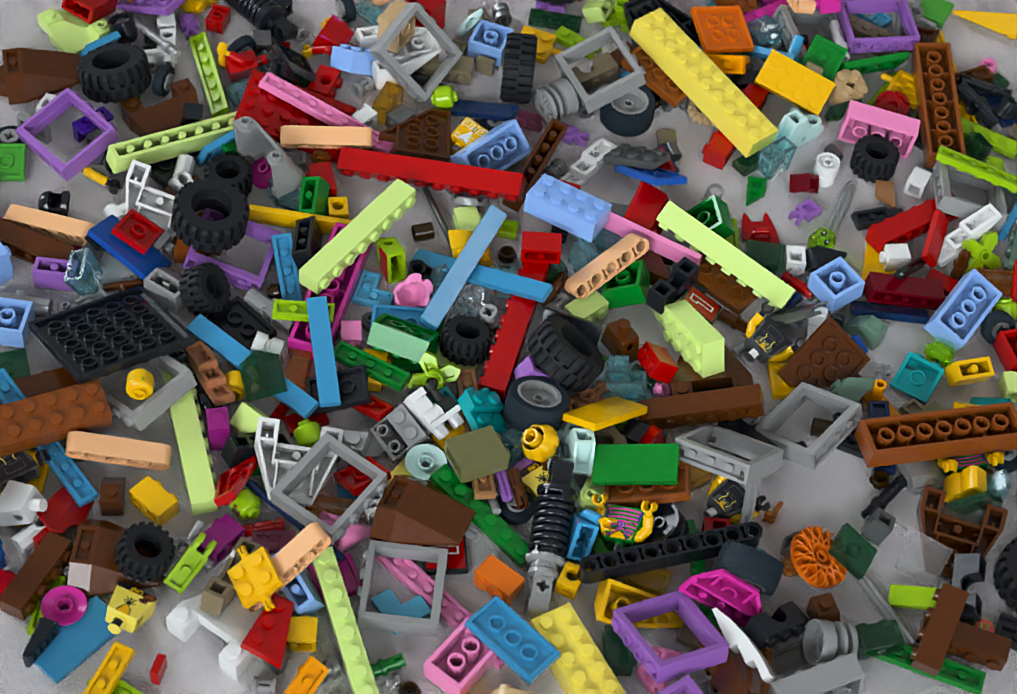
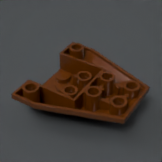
[2,47,80,105]
[370,475,475,546]
[67,518,162,598]

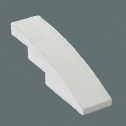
[560,138,617,187]
[937,203,1002,268]
[712,607,776,685]

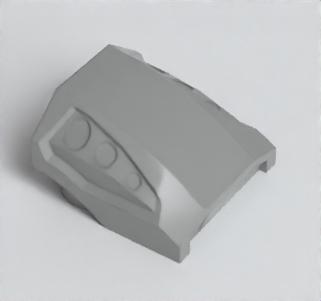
[896,460,945,495]

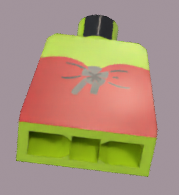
[376,237,406,284]

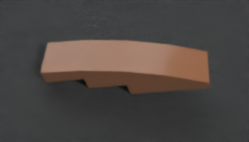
[183,340,235,406]

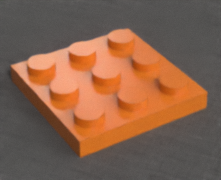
[690,5,755,54]

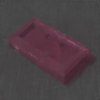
[515,109,543,133]
[252,530,296,553]

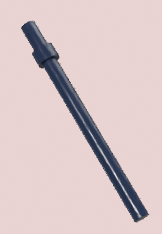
[245,479,346,563]

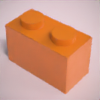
[473,554,525,606]

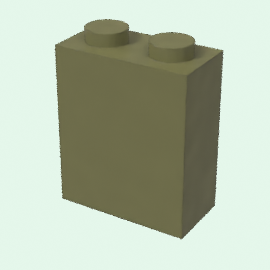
[444,425,511,484]

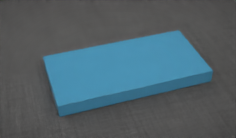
[34,595,123,685]
[464,595,561,684]

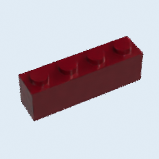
[864,271,945,310]

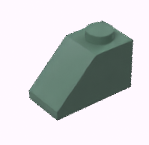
[841,315,889,351]
[829,377,876,402]

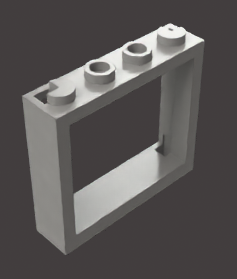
[369,2,463,102]
[772,4,855,64]
[554,26,646,114]
[932,160,1008,230]
[97,355,197,432]
[754,382,864,470]
[674,423,784,485]
[270,432,388,546]
[354,540,448,637]

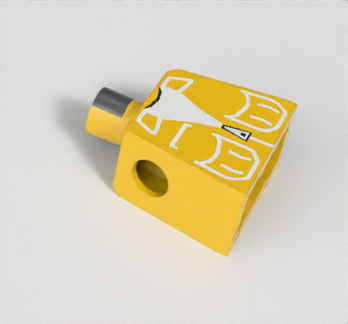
[450,117,489,156]

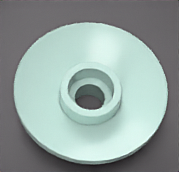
[457,9,484,35]
[405,444,447,481]

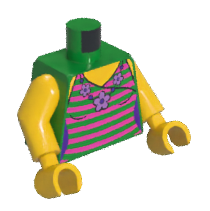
[937,452,1004,477]
[592,493,658,551]

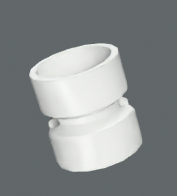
[812,152,840,187]
[249,331,285,366]

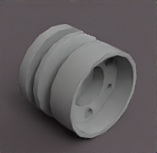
[532,78,579,124]
[803,619,858,666]

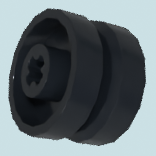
[644,502,690,553]

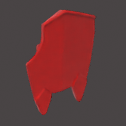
[742,213,781,261]
[36,486,93,535]

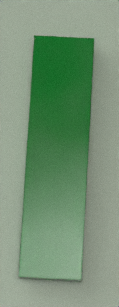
[334,340,411,392]

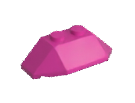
[678,569,763,628]

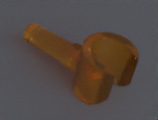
[762,501,784,524]

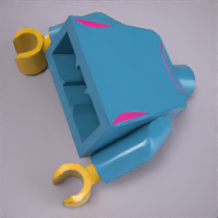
[566,509,618,571]

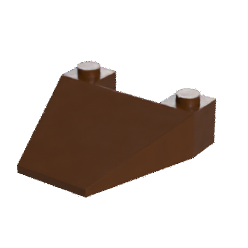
[120,78,199,137]
[671,344,754,396]
[916,486,1008,579]

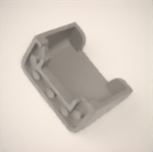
[233,116,306,199]

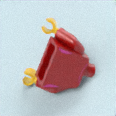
[301,14,356,59]
[217,42,268,83]

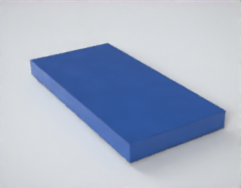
[615,165,687,186]
[87,214,172,281]

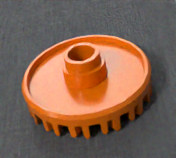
[790,525,849,589]

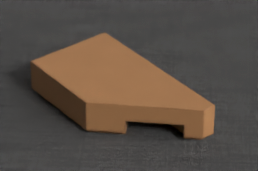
[874,180,896,210]

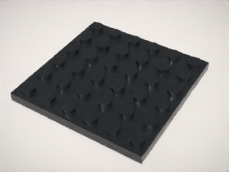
[29,285,195,385]

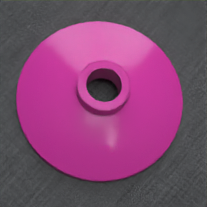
[251,157,274,189]
[41,585,87,626]

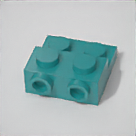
[890,351,945,405]
[457,387,508,434]

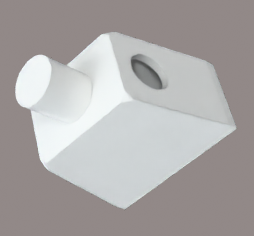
[0,480,48,527]

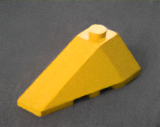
[953,10,1017,39]
[594,578,684,629]

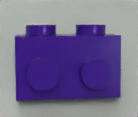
[72,106,114,143]

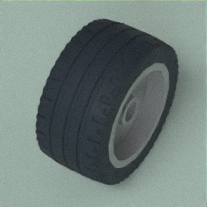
[600,86,655,137]
[504,376,569,435]
[714,541,784,595]

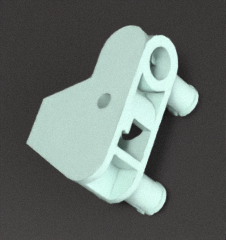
[769,106,824,153]
[547,423,596,477]

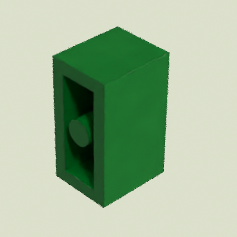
[297,176,330,216]

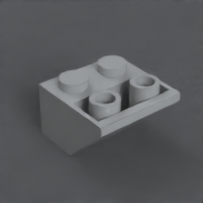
[144,267,184,313]
[370,404,432,462]

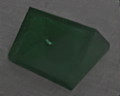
[239,350,288,402]

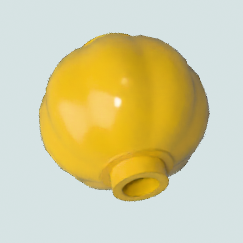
[520,424,560,462]

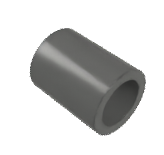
[665,141,682,162]
[824,144,843,161]

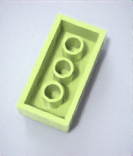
[663,300,725,378]

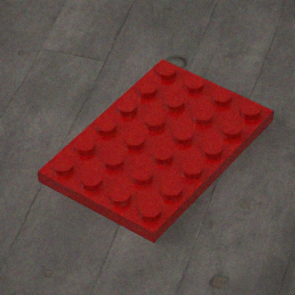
[232,69,357,164]

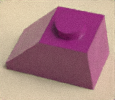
[205,407,230,451]

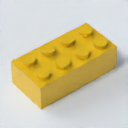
[754,49,836,116]

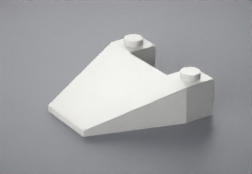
[356,26,441,90]
[125,160,196,252]
[254,416,344,506]
[166,593,264,680]

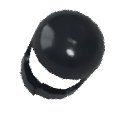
[108,12,138,44]
[38,191,70,217]

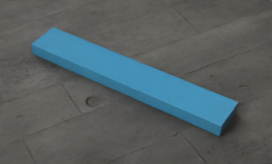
[306,296,341,408]

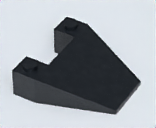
[623,0,701,50]

